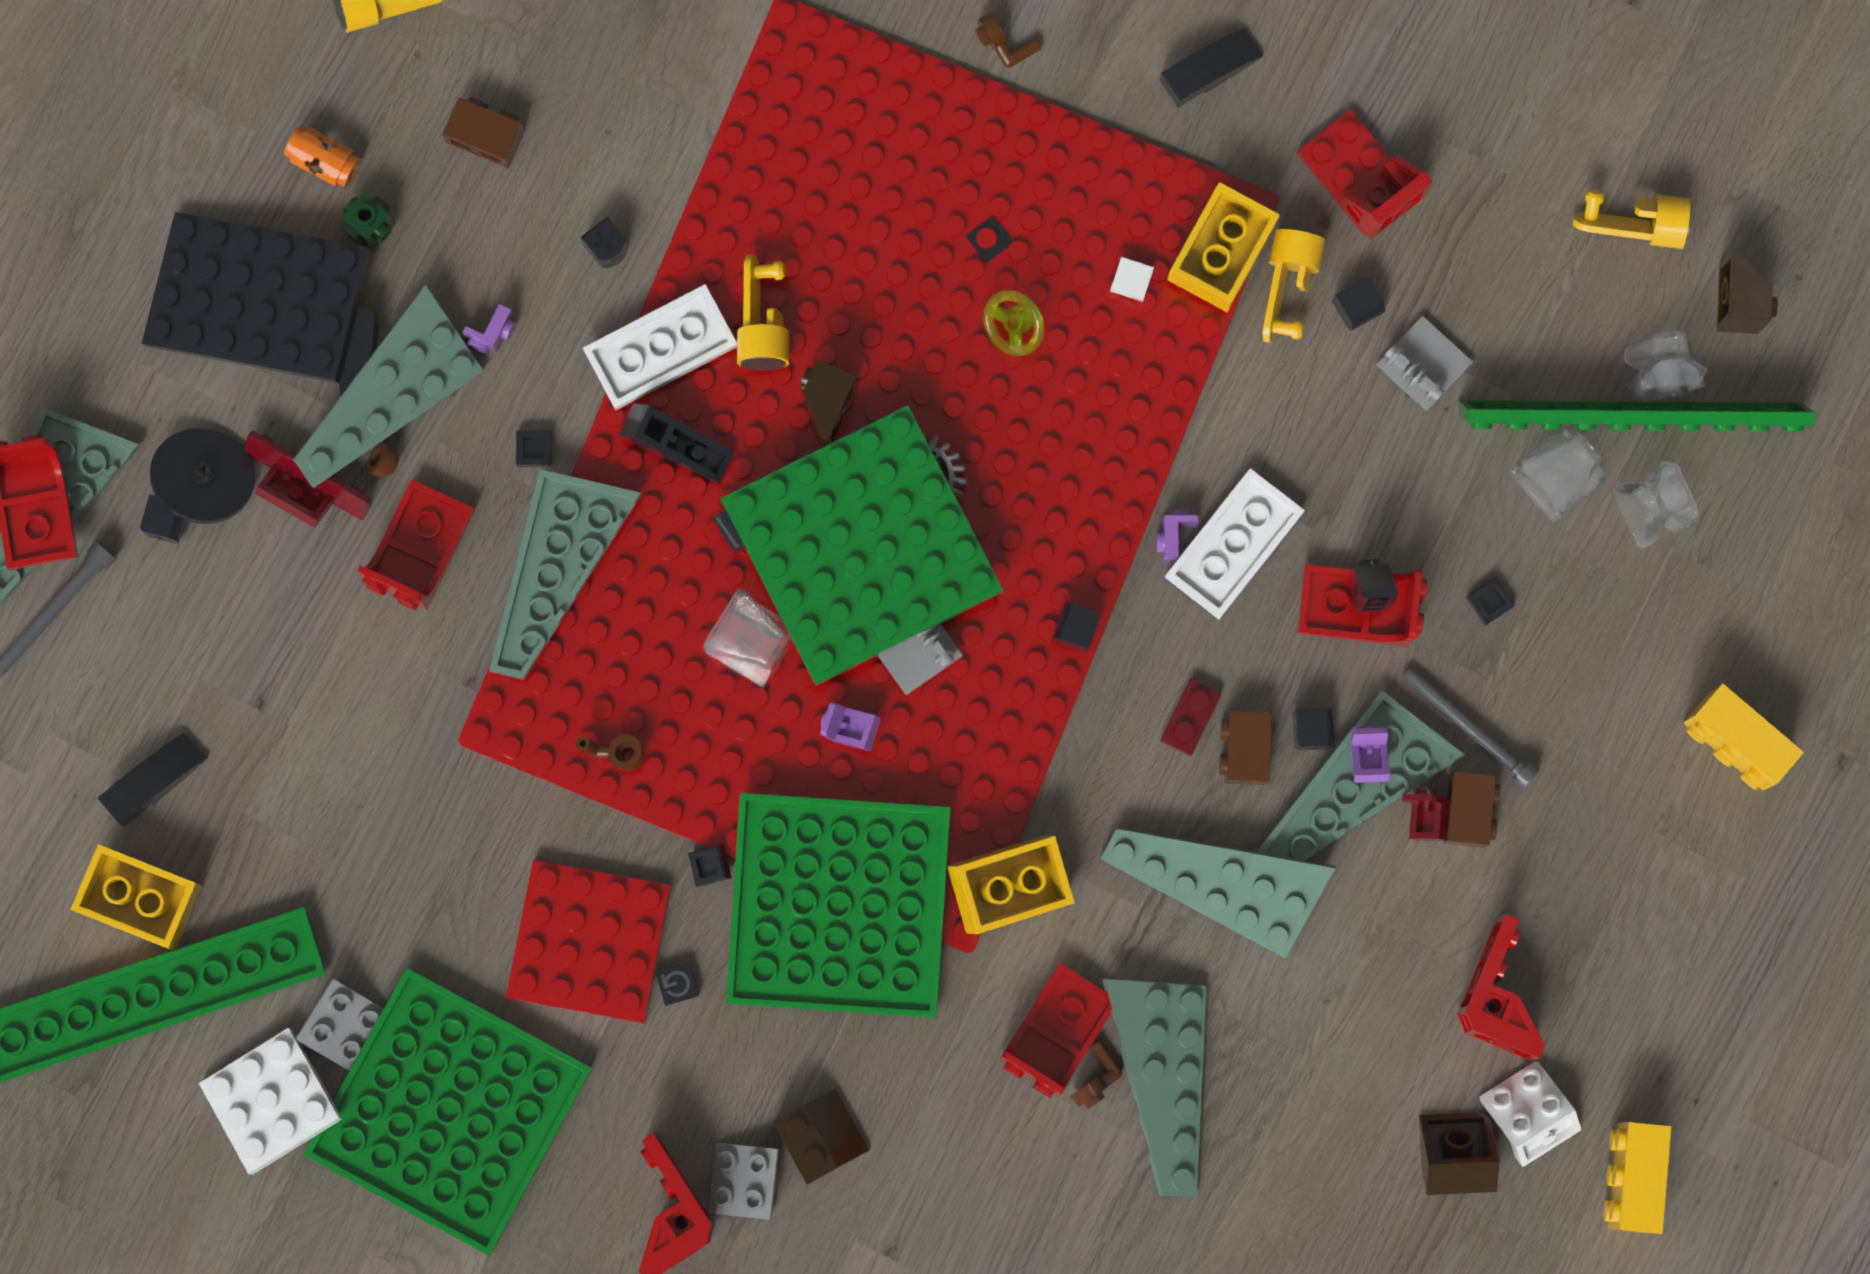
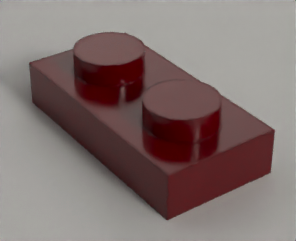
[1160,679,1222,757]

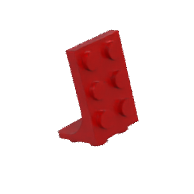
[0,434,79,571]
[357,479,475,611]
[1297,564,1427,647]
[1000,963,1112,1098]

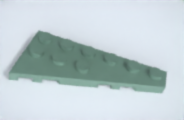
[293,285,484,488]
[0,407,141,607]
[489,469,642,680]
[1257,691,1465,861]
[1100,826,1336,959]
[1102,979,1207,1198]

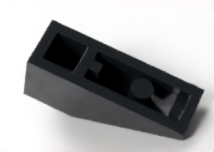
[619,404,734,484]
[1351,559,1398,613]

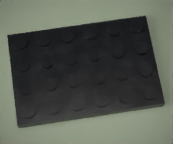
[142,212,371,383]

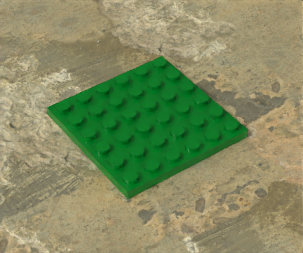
[721,405,1003,686]
[726,793,951,1018]
[303,968,593,1256]

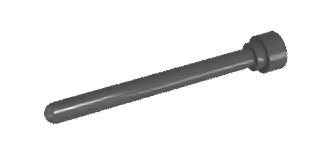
[0,541,117,676]
[1403,668,1540,790]

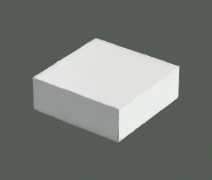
[1110,257,1154,302]

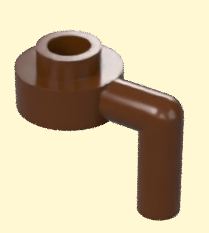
[975,13,1041,68]
[366,432,399,479]
[576,734,646,771]
[1071,1040,1123,1109]

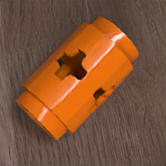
[284,126,361,188]

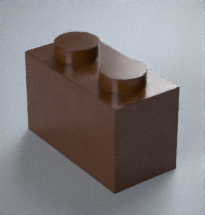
[442,97,525,169]
[1219,710,1272,785]
[1443,771,1500,848]

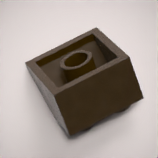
[1717,249,1778,334]
[800,360,856,448]
[773,1089,869,1185]
[1419,1112,1499,1195]

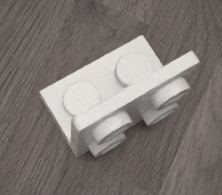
[1479,1061,1582,1167]

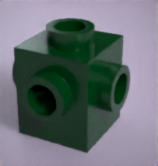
[341,192,395,249]

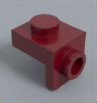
[1402,788,1450,841]

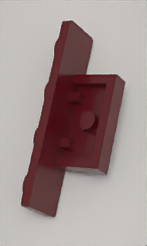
[245,431,370,528]

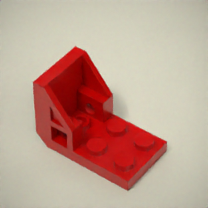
[1297,109,1433,240]
[1457,914,1545,1061]
[639,1133,714,1274]

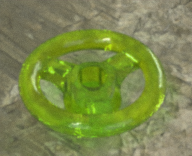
[983,290,1044,356]

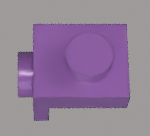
[462,304,516,353]
[1156,509,1199,561]
[820,702,881,752]
[1350,726,1390,783]

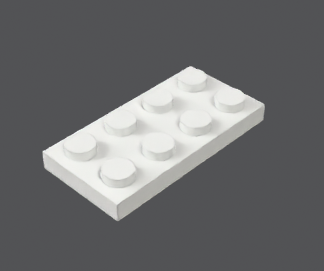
[583,284,737,410]
[1165,468,1305,619]

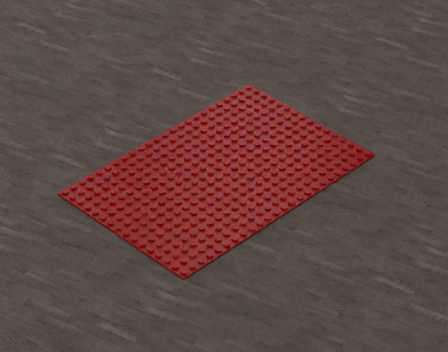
[458,0,1280,954]

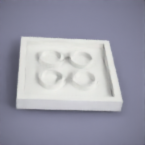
[199,1028,342,1175]

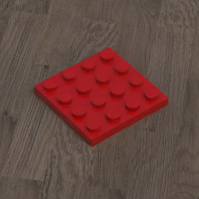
[506,860,671,1024]

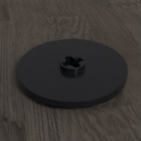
[150,428,255,524]

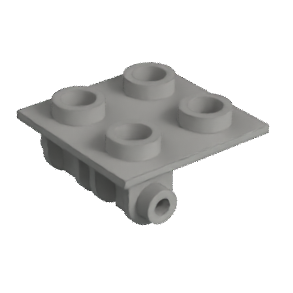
[1376,316,1473,412]
[878,624,963,695]
[295,978,384,1071]
[708,1143,780,1220]

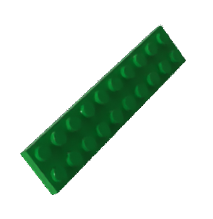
[1458,400,1815,432]
[0,907,327,1084]

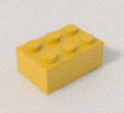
[1167,182,1280,313]
[1683,683,1804,790]
[947,835,1075,935]
[70,844,203,951]
[1603,1122,1672,1234]

